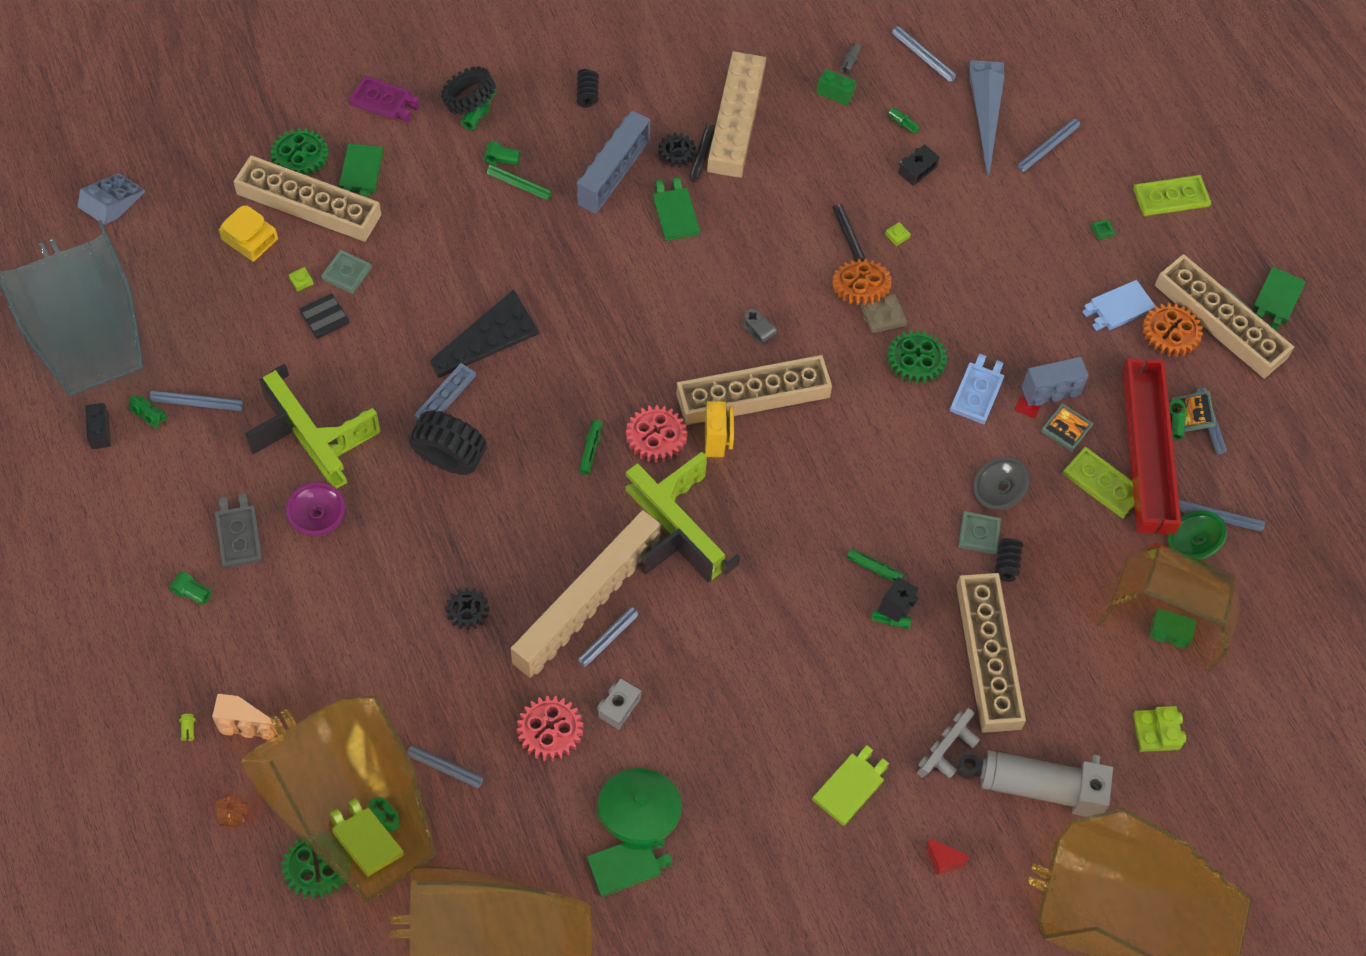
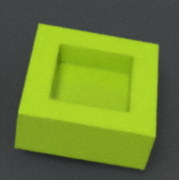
[885,222,911,246]
[288,267,314,292]

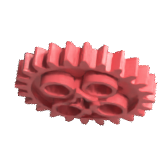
[626,405,687,463]
[517,696,583,761]

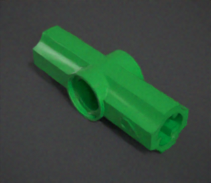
[461,89,497,131]

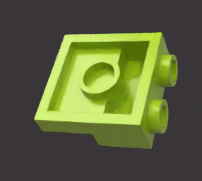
[1133,706,1186,752]

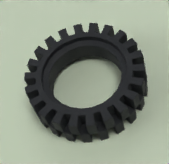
[441,66,496,115]

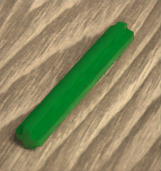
[487,165,551,200]

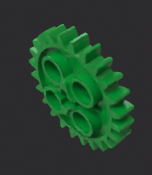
[270,128,329,176]
[887,329,948,385]
[281,832,352,901]

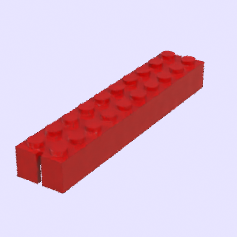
[1122,358,1181,535]

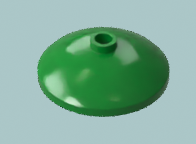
[1168,510,1227,560]

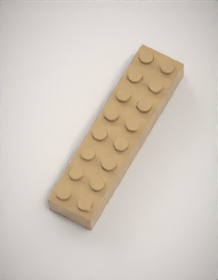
[707,51,766,178]
[234,155,381,242]
[1155,254,1294,379]
[676,355,832,425]
[956,573,1026,733]

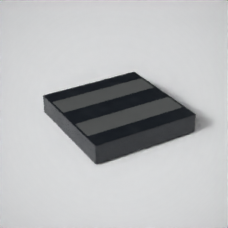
[299,293,350,339]

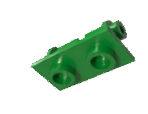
[129,395,167,429]

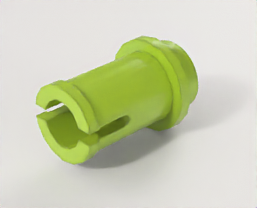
[179,714,196,741]

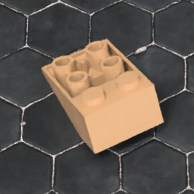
[212,694,281,740]

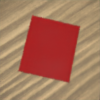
[1014,396,1040,419]

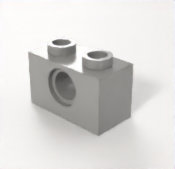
[597,679,641,730]

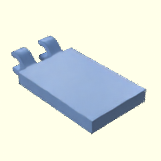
[1082,280,1155,331]
[950,354,1005,425]

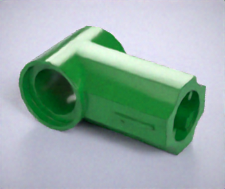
[483,141,520,165]
[1169,399,1188,440]
[168,571,212,606]

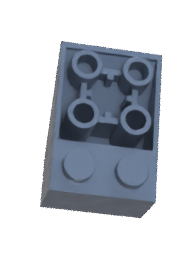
[78,173,145,225]

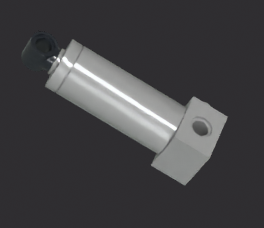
[957,750,1113,819]

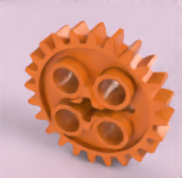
[833,259,891,305]
[1142,303,1203,357]

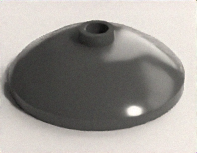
[974,457,1030,510]

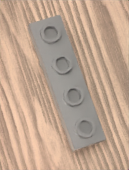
[916,708,980,779]

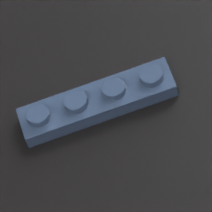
[414,363,476,421]

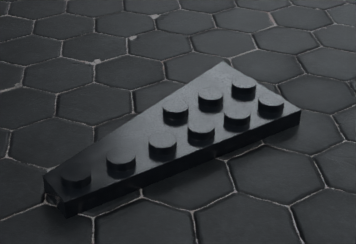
[430,289,539,378]

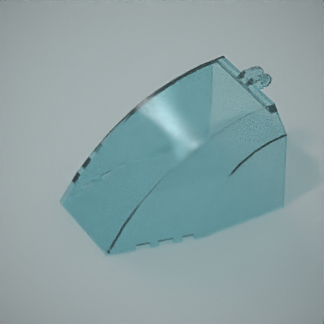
[0,220,143,396]

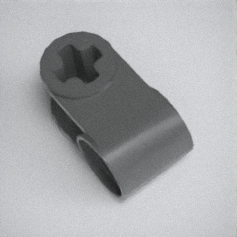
[743,309,777,345]

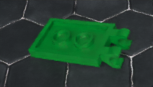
[339,144,384,198]
[653,176,700,241]
[1252,267,1306,331]
[587,839,673,897]

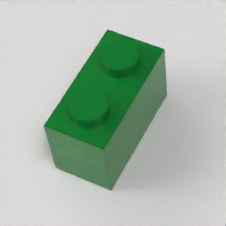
[817,69,857,106]
[1149,608,1196,648]

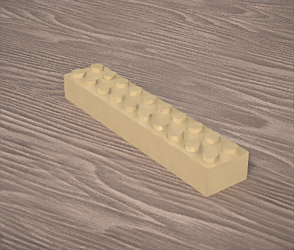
[511,510,661,678]

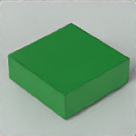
[1091,219,1115,241]

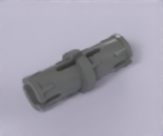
[840,42,862,75]

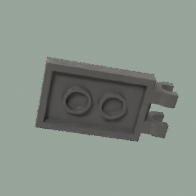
[215,493,263,569]

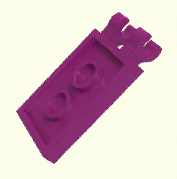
[349,76,420,123]

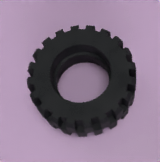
[409,410,487,475]

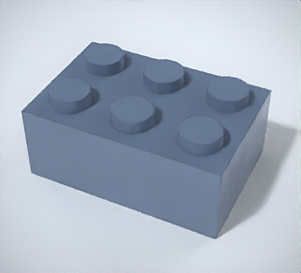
[1021,357,1089,406]

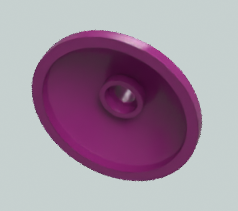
[286,482,346,536]

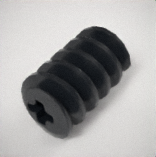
[576,69,599,108]
[995,538,1024,582]

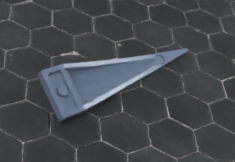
[969,60,1005,176]

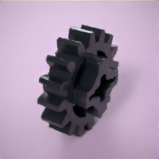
[658,132,696,168]
[445,587,489,631]

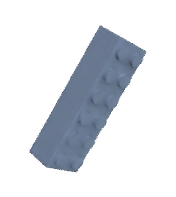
[576,111,650,214]

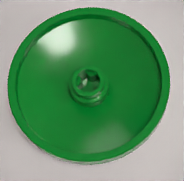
[598,768,682,845]

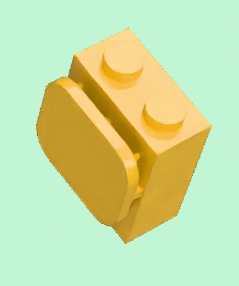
[218,206,278,262]
[705,401,734,457]

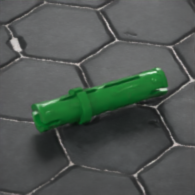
[578,420,603,475]
[846,548,904,582]

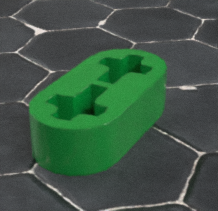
[369,797,400,832]

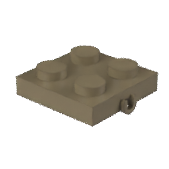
[860,294,907,334]

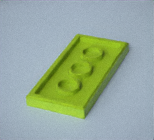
[1133,175,1211,216]
[1062,447,1134,519]

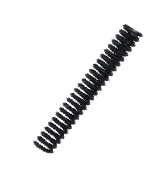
[689,123,715,182]
[832,204,865,262]

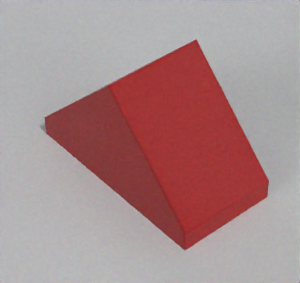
[926,838,969,875]

